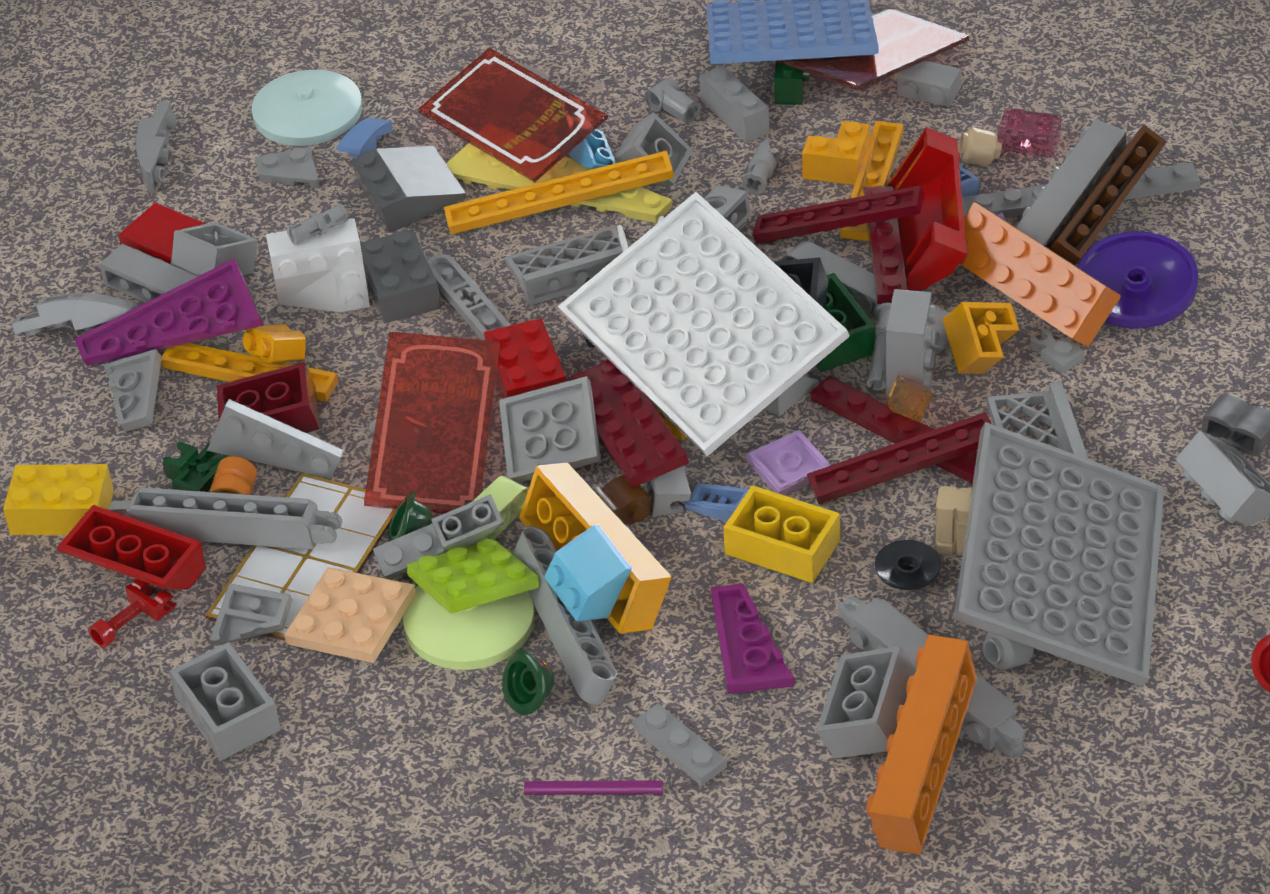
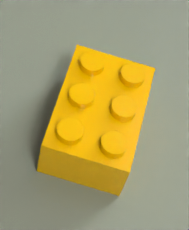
[3,464,114,535]
[723,485,840,583]

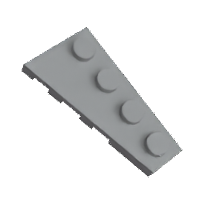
[207,399,344,479]

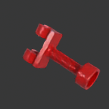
[88,579,176,648]

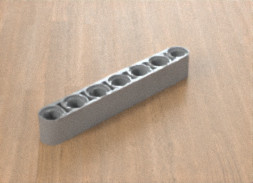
[781,240,950,352]
[512,526,617,705]

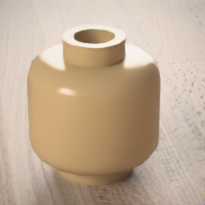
[958,127,1002,167]

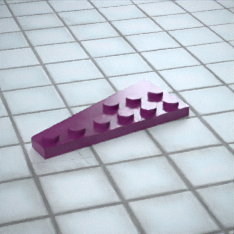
[75,258,264,366]

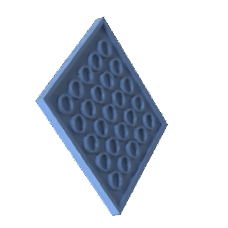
[706,0,879,64]

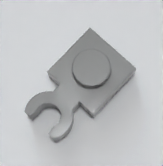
[1030,329,1085,374]

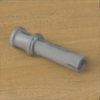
[867,303,891,390]

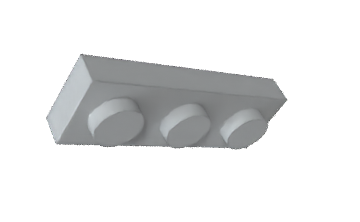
[633,703,727,786]

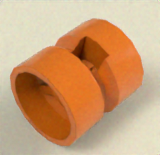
[210,456,258,495]

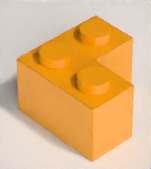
[802,121,870,185]
[942,302,1019,374]

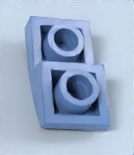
[337,117,392,157]

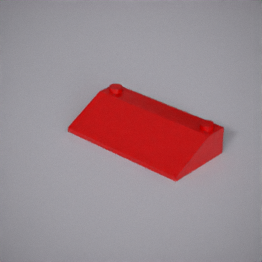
[887,127,968,291]

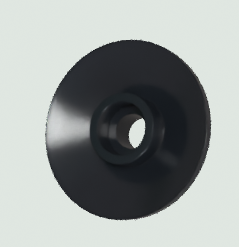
[875,540,941,590]

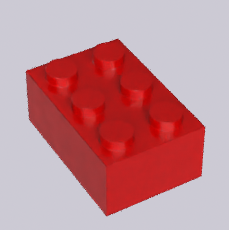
[483,318,566,399]

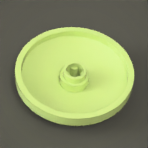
[403,585,535,670]

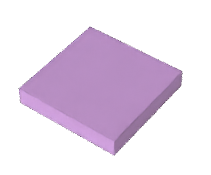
[746,430,831,495]

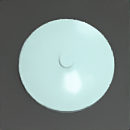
[252,70,362,146]

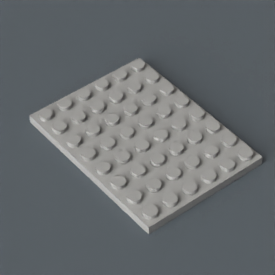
[953,422,1164,687]

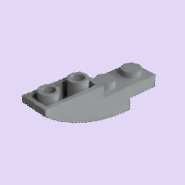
[136,101,177,193]
[11,293,136,336]
[373,494,504,579]

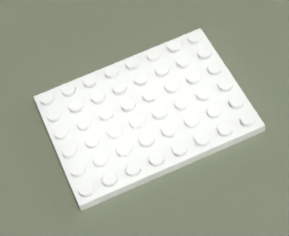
[558,192,850,457]

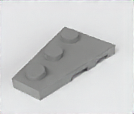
[104,349,162,432]

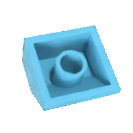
[544,525,632,621]

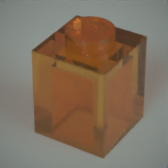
[885,375,933,423]

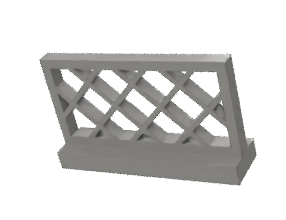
[505,225,633,306]
[987,382,1088,459]

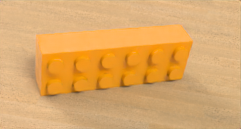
[519,463,672,634]

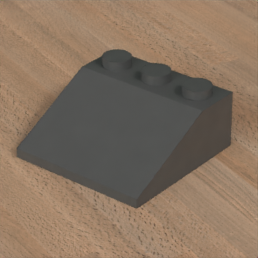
[350,146,467,233]

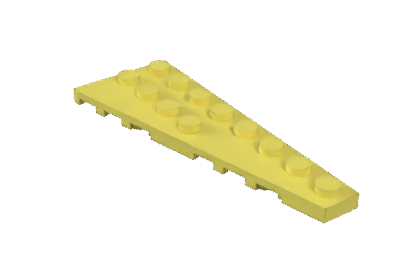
[446,125,673,223]

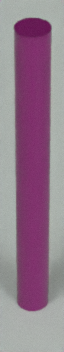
[524,780,663,795]

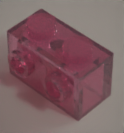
[998,108,1062,158]

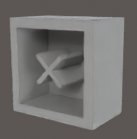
[171,222,258,276]

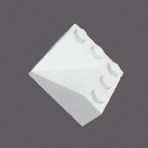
[266,218,370,312]

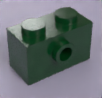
[774,59,810,105]

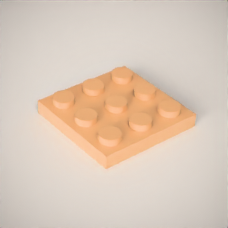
[284,567,416,663]

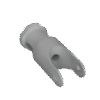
[742,137,781,194]

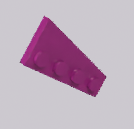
[711,584,795,694]

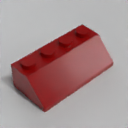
[57,505,206,590]

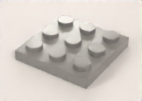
[499,376,601,483]

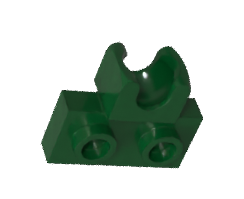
[163,442,230,492]

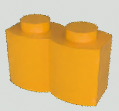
[243,324,306,363]

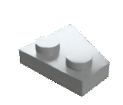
[255,147,320,188]
[210,583,293,646]

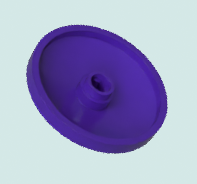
[1077,231,1198,329]

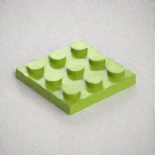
[407,539,539,614]

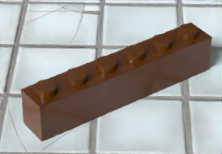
[1049,124,1167,265]

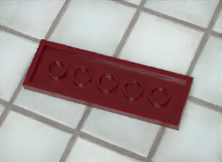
[566,359,689,488]

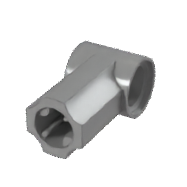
[644,78,701,124]

